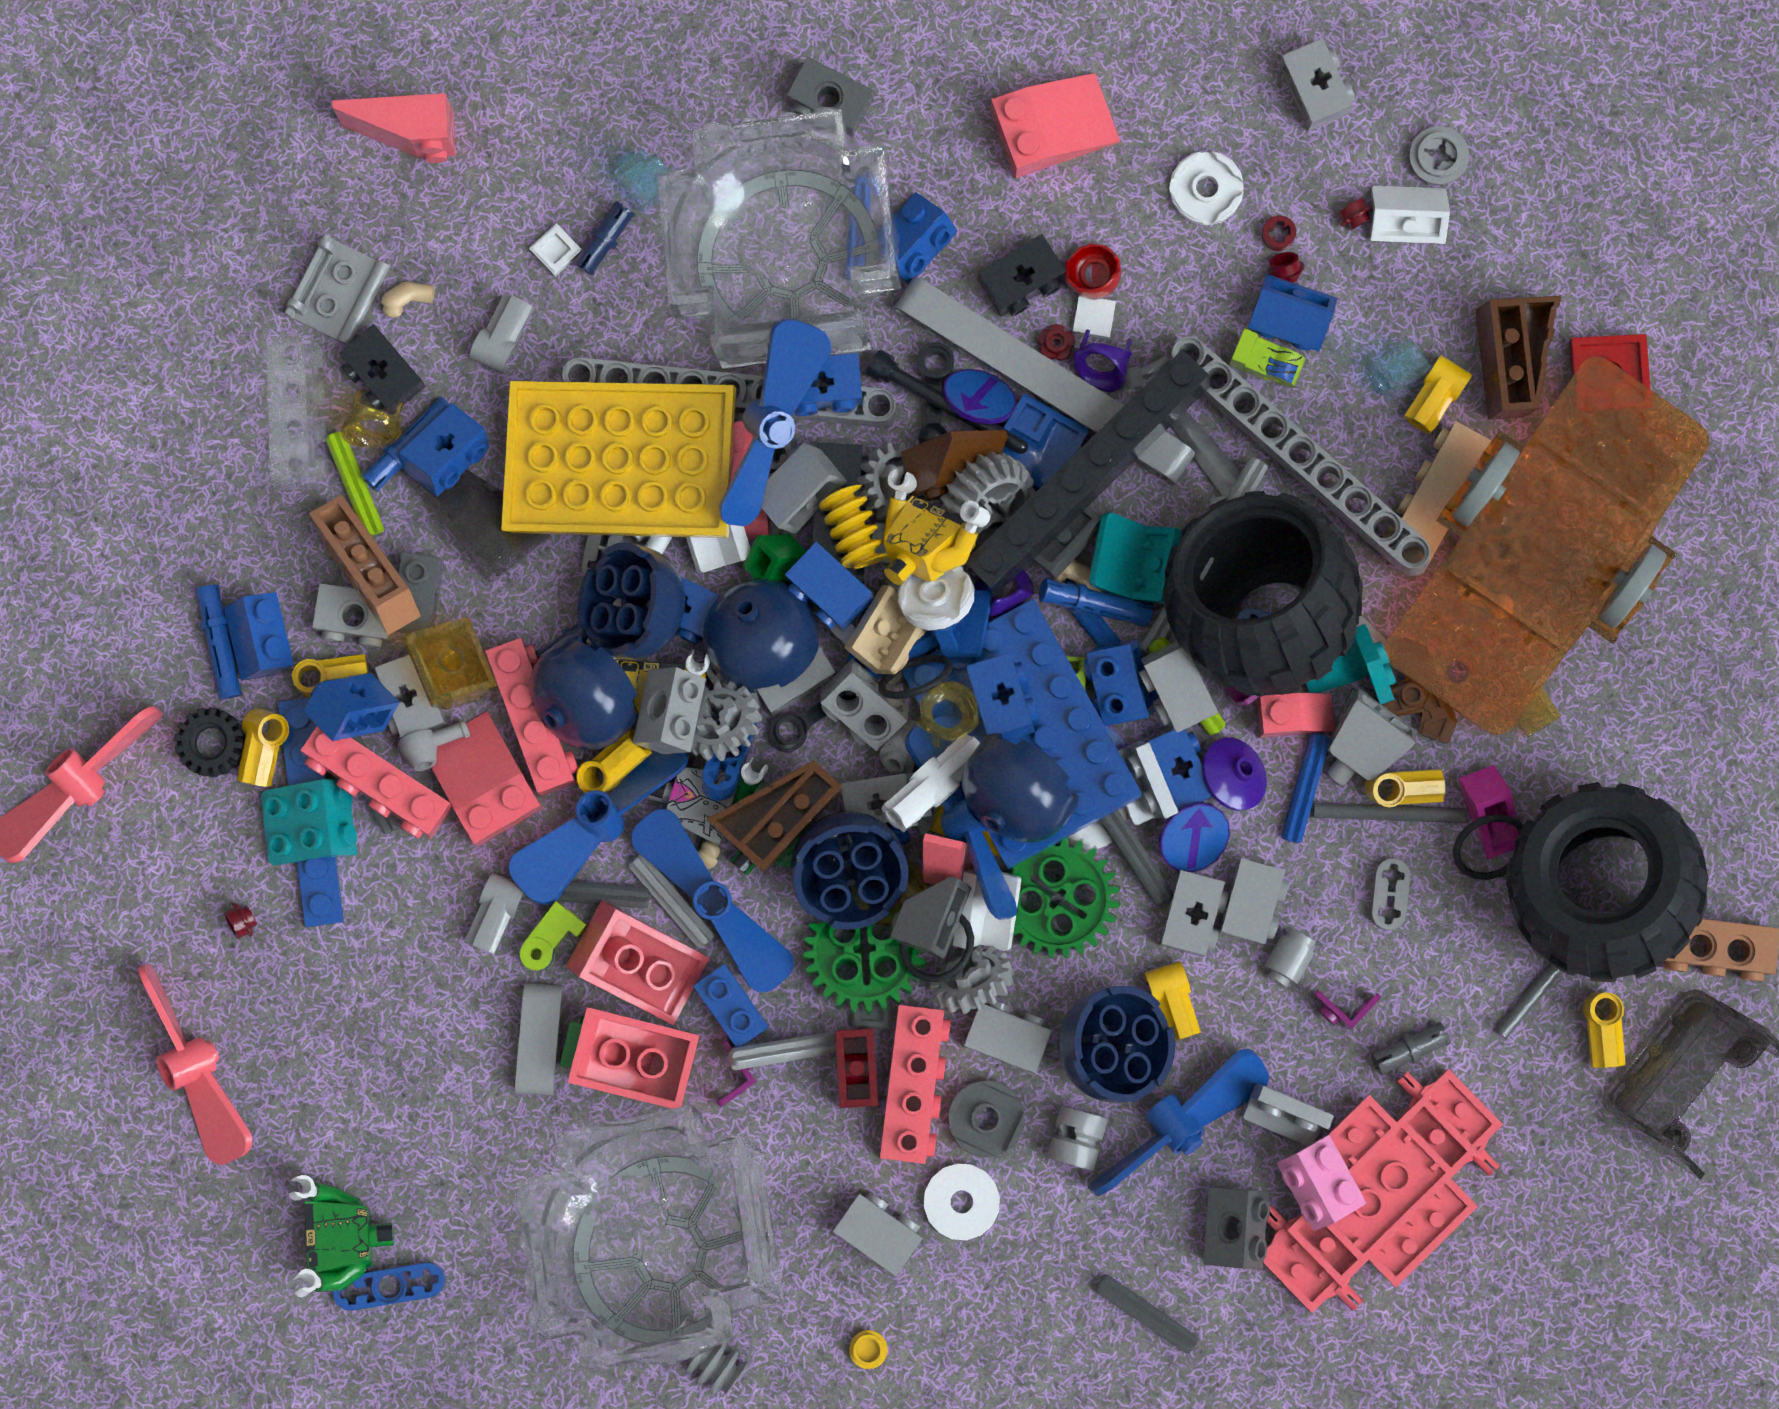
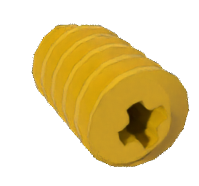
[819,485,888,569]

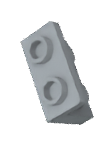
[1118,741,1179,825]
[1242,1083,1334,1146]

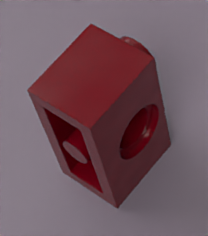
[835,1028,878,1108]

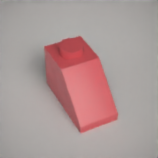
[1256,693,1335,738]

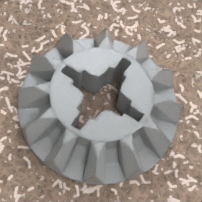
[1409,126,1469,186]

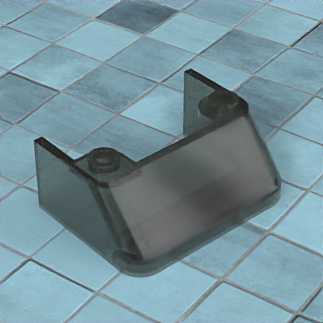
[1602,989,1779,1180]

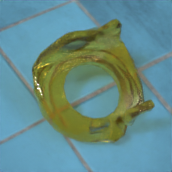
[340,389,403,448]
[916,681,980,748]

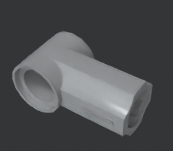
[470,293,534,374]
[465,872,526,954]

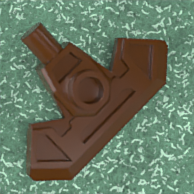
[1378,638,1458,744]

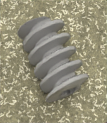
[663,1316,750,1397]

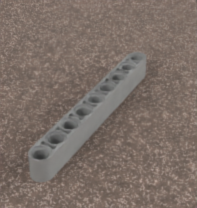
[893,276,1195,486]
[1172,336,1431,576]
[562,358,896,427]

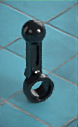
[917,342,954,444]
[768,690,857,753]

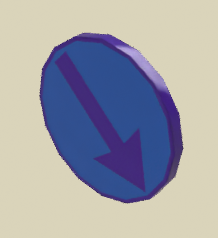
[942,369,1016,424]
[1158,802,1230,872]

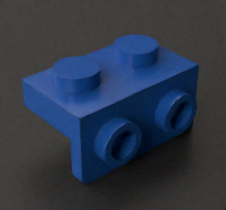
[879,192,957,284]
[931,590,992,657]

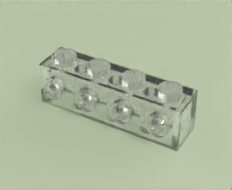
[266,335,327,491]

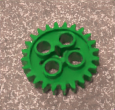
[1002,837,1121,959]
[803,905,926,1015]

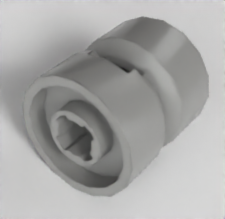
[1046,1106,1108,1171]

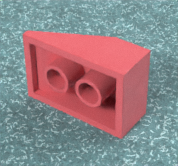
[990,73,1120,179]
[332,93,456,163]
[431,711,544,847]
[565,900,710,1025]
[567,1007,699,1111]

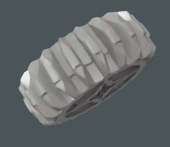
[940,451,1036,550]

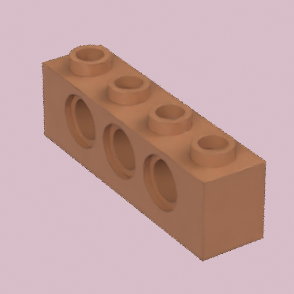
[309,495,421,635]
[1663,919,1779,982]

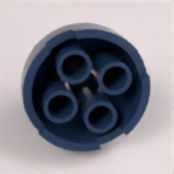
[577,542,685,660]
[703,578,819,693]
[530,635,639,750]
[962,733,1079,843]
[791,811,909,929]
[1058,986,1175,1103]

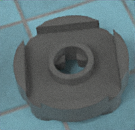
[948,1080,1025,1157]

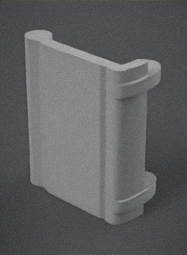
[285,234,390,345]

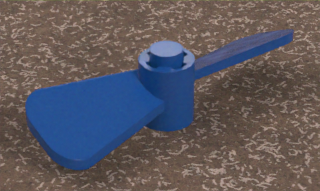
[719,318,831,526]
[905,716,1017,920]
[509,750,688,905]
[632,809,794,992]
[1088,1049,1269,1196]

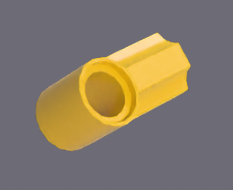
[1403,355,1472,435]
[292,654,369,698]
[237,708,289,787]
[576,728,652,793]
[1364,769,1445,807]
[1144,961,1201,1041]
[1583,992,1626,1068]

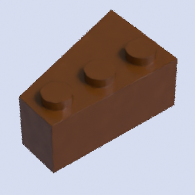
[1475,295,1562,420]
[707,760,843,874]

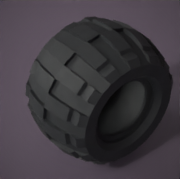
[1163,490,1363,697]
[1506,782,1709,983]

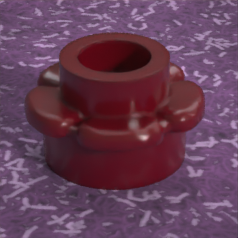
[1337,197,1373,230]
[1268,252,1304,283]
[1038,324,1075,361]
[224,903,257,939]

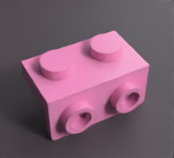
[1277,1135,1367,1231]

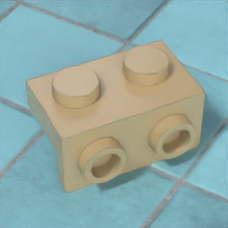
[844,585,926,674]

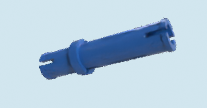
[360,396,450,493]
[1039,578,1153,627]
[195,584,243,700]

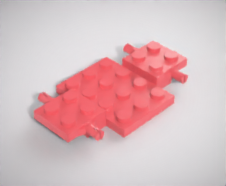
[1263,1069,1503,1313]

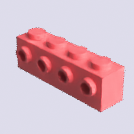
[485,638,579,796]
[300,726,452,839]
[880,1005,951,1164]

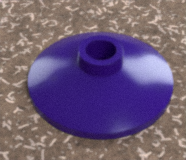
[1202,737,1267,811]

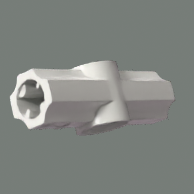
[881,733,980,832]

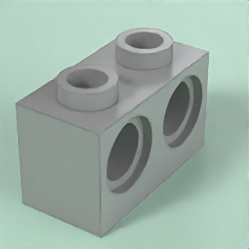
[821,658,908,752]

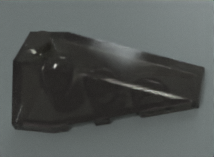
[400,469,551,583]

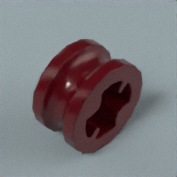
[1262,215,1297,252]

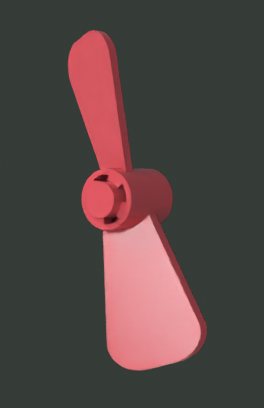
[0,706,163,863]
[138,964,252,1165]

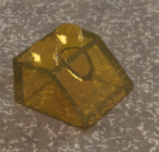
[402,617,498,710]

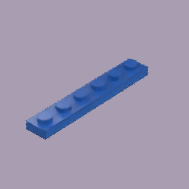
[278,697,344,928]

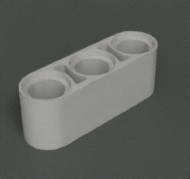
[515,982,564,1096]

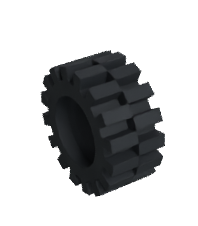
[174,707,246,778]

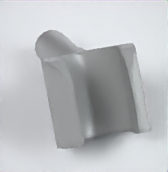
[1123,356,1170,393]

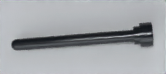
[866,349,1028,454]

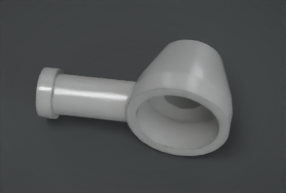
[397,719,470,771]

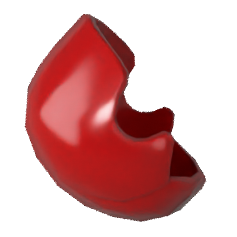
[1065,243,1122,300]

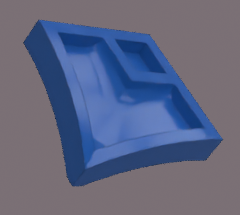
[1002,393,1089,491]

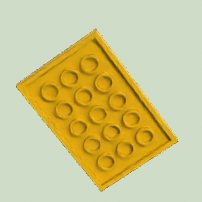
[501,381,736,538]

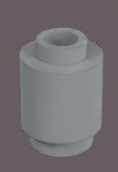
[879,720,920,774]
[1264,928,1316,988]

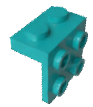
[1089,512,1182,604]
[1306,624,1396,705]
[261,779,358,866]

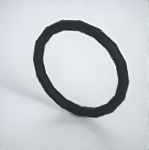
[878,654,953,699]
[1452,814,1523,880]
[899,914,975,982]

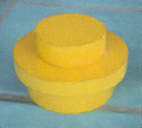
[849,1330,888,1369]

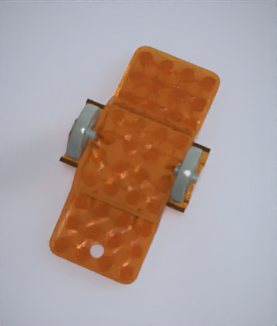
[1384,357,1709,735]

